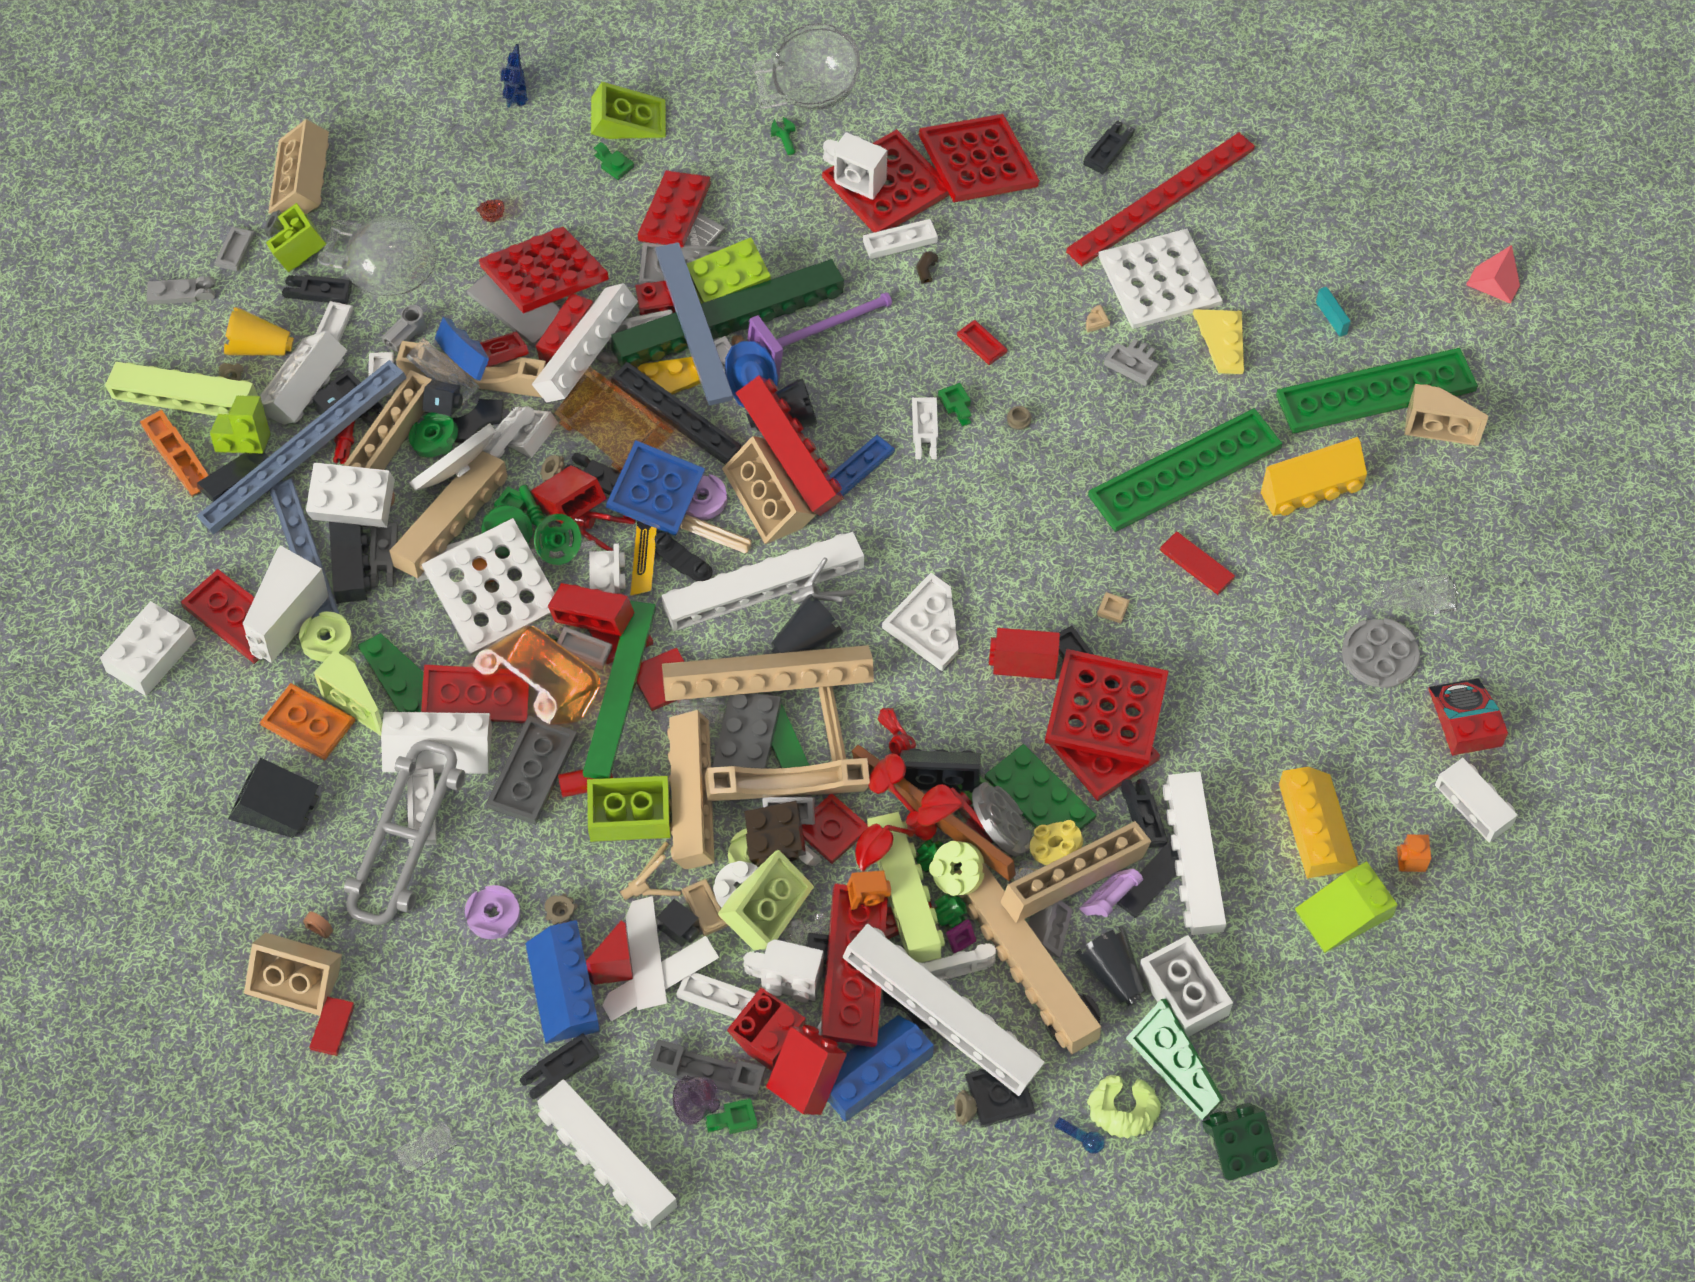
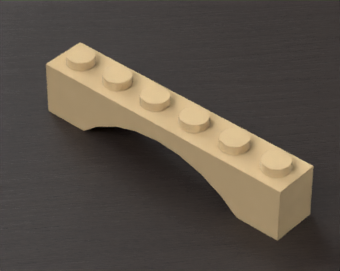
[396,341,546,397]
[705,758,870,802]

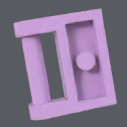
[1079,869,1143,917]

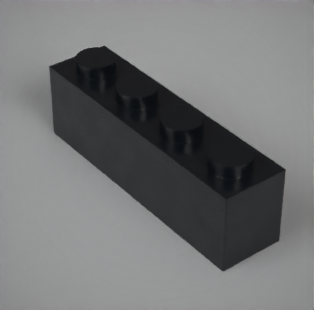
[329,522,372,604]

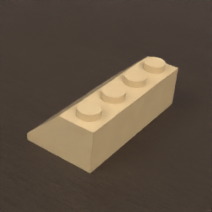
[268,119,329,214]
[722,436,816,544]

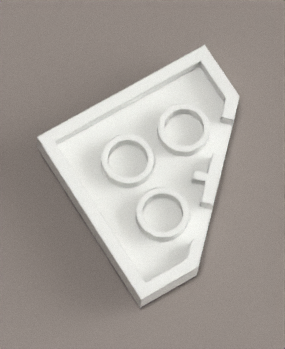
[882,573,959,671]

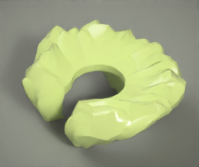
[1087,1075,1161,1138]

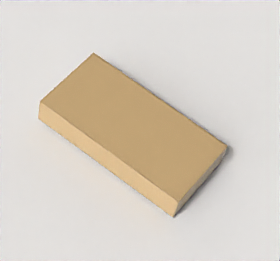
[681,879,729,936]

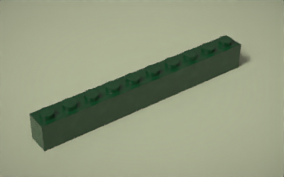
[611,259,844,368]

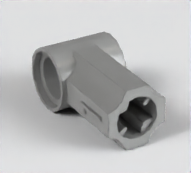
[381,305,427,352]

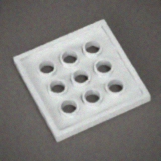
[1098,229,1222,329]
[422,518,555,655]

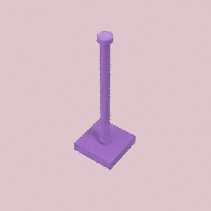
[747,292,892,379]

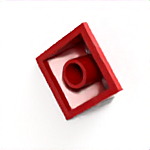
[586,920,633,985]

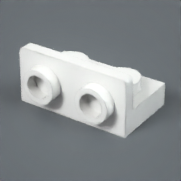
[589,543,626,594]

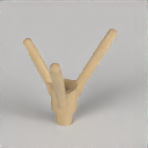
[620,842,681,900]

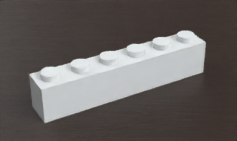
[532,283,638,403]
[1163,772,1226,935]
[537,1079,677,1230]

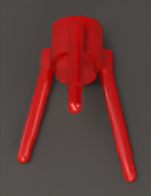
[574,511,635,551]

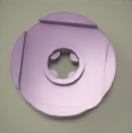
[686,474,727,521]
[465,885,520,939]

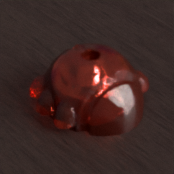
[476,199,505,223]

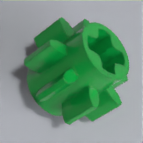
[916,839,944,872]
[934,894,967,929]

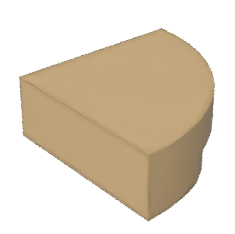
[1086,304,1110,333]

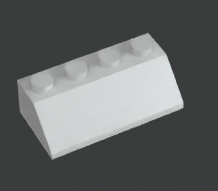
[260,331,348,425]
[381,712,492,774]

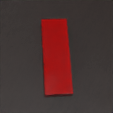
[1160,531,1235,595]

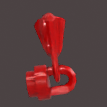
[878,708,916,756]

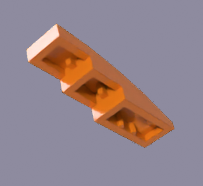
[140,409,208,497]

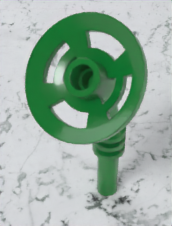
[519,485,581,565]

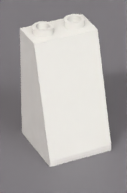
[243,545,329,663]

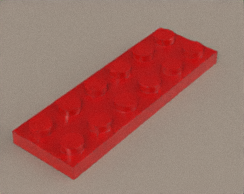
[820,883,888,1047]

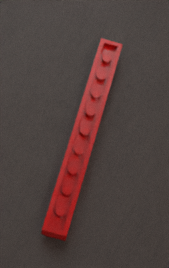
[1066,132,1255,267]

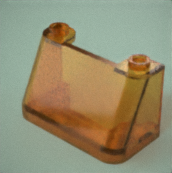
[554,366,674,472]
[471,626,600,725]

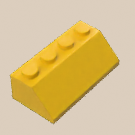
[1261,437,1367,516]
[1279,766,1358,879]

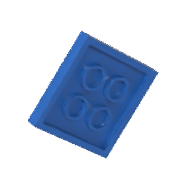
[606,440,705,536]

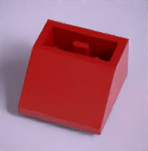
[727,988,806,1071]

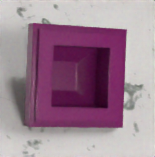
[946,919,977,954]

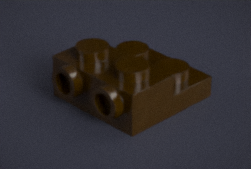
[744,801,806,867]

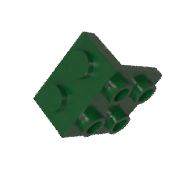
[1202,1103,1278,1181]

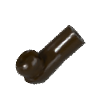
[916,251,938,284]

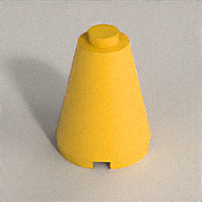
[224,307,294,356]

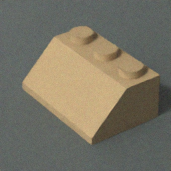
[244,932,342,1016]

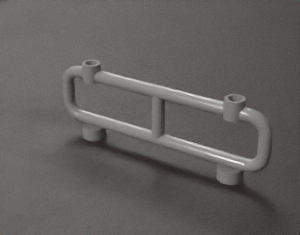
[344,740,466,926]

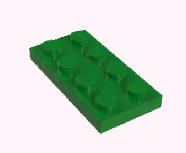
[984,744,1096,831]

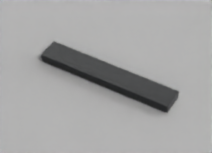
[611,362,743,465]

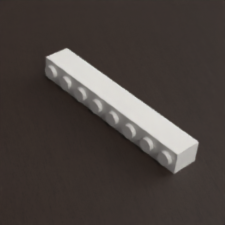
[662,532,864,631]
[842,923,1045,1096]

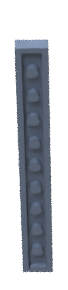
[196,360,407,535]

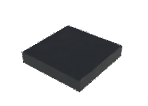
[965,1069,1035,1128]

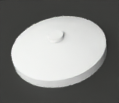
[409,423,496,491]

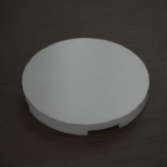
[1342,618,1420,688]
[972,782,1032,856]

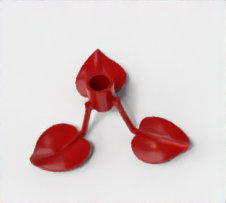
[855,753,963,872]

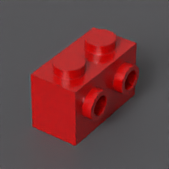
[635,281,676,316]

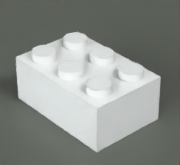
[306,463,395,528]
[100,601,196,696]
[1139,935,1233,1037]

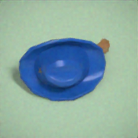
[725,335,778,408]

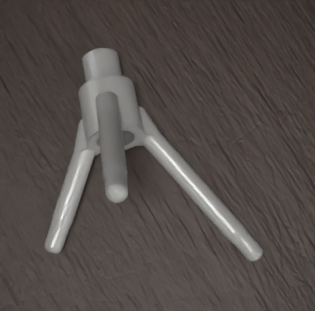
[791,557,856,604]

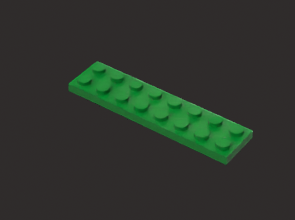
[1276,348,1478,434]
[1088,408,1282,532]

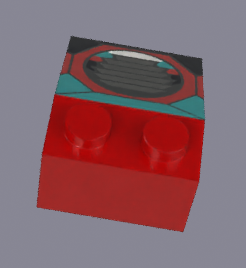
[1428,678,1508,756]

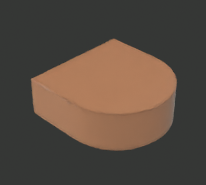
[303,912,333,939]

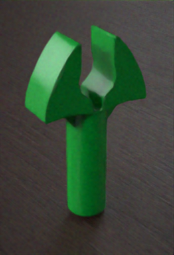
[771,117,796,155]

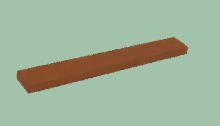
[851,745,1016,881]

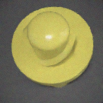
[1029,820,1083,865]

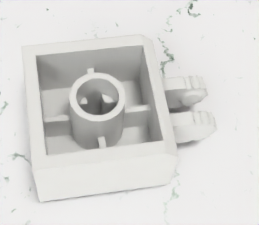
[823,132,887,200]
[743,939,823,1003]

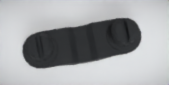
[654,532,713,581]

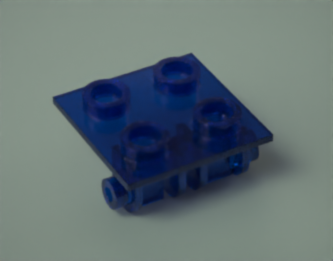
[500,44,528,108]

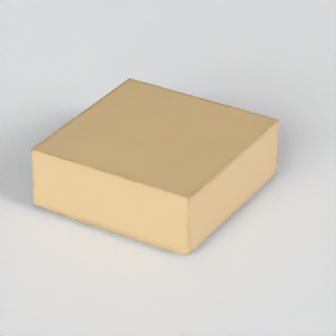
[1097,592,1130,624]

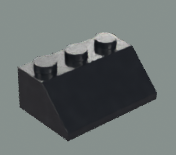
[900,748,981,793]

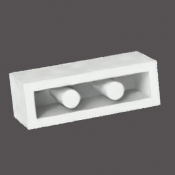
[1435,758,1518,843]

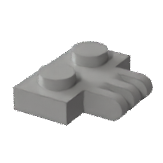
[1104,338,1159,386]

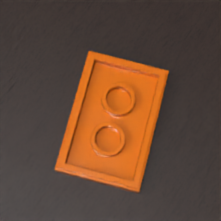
[260,683,356,760]

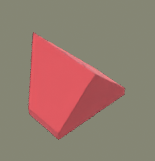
[1466,245,1520,303]

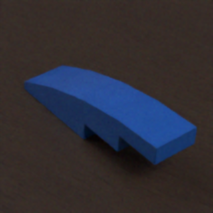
[435,317,489,381]

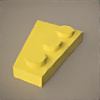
[1193,309,1244,374]

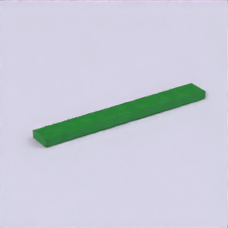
[583,600,656,779]

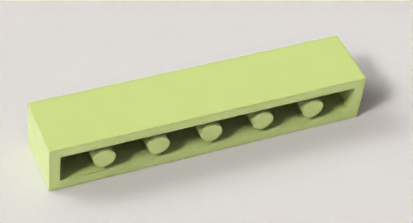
[105,362,258,416]
[867,812,945,963]

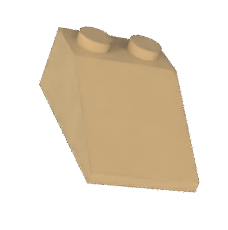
[1404,384,1488,446]

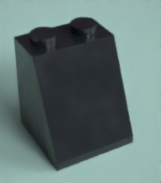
[228,757,319,838]

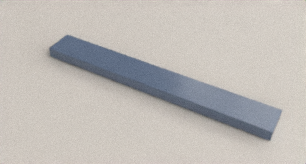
[655,242,733,406]
[269,478,339,641]

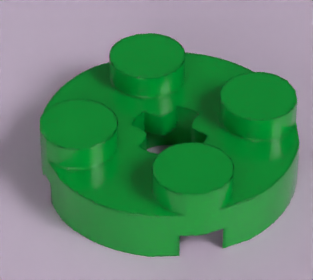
[409,412,458,458]
[481,505,533,556]

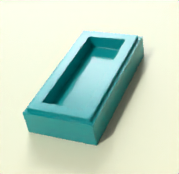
[1316,287,1351,337]

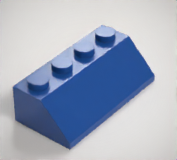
[525,920,600,1044]
[827,1015,934,1122]

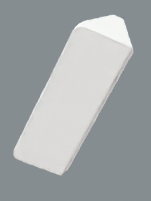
[507,410,558,458]

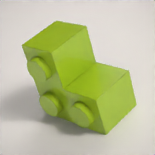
[266,203,327,273]
[210,395,271,454]

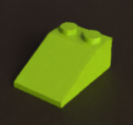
[591,82,666,139]
[1295,861,1398,953]

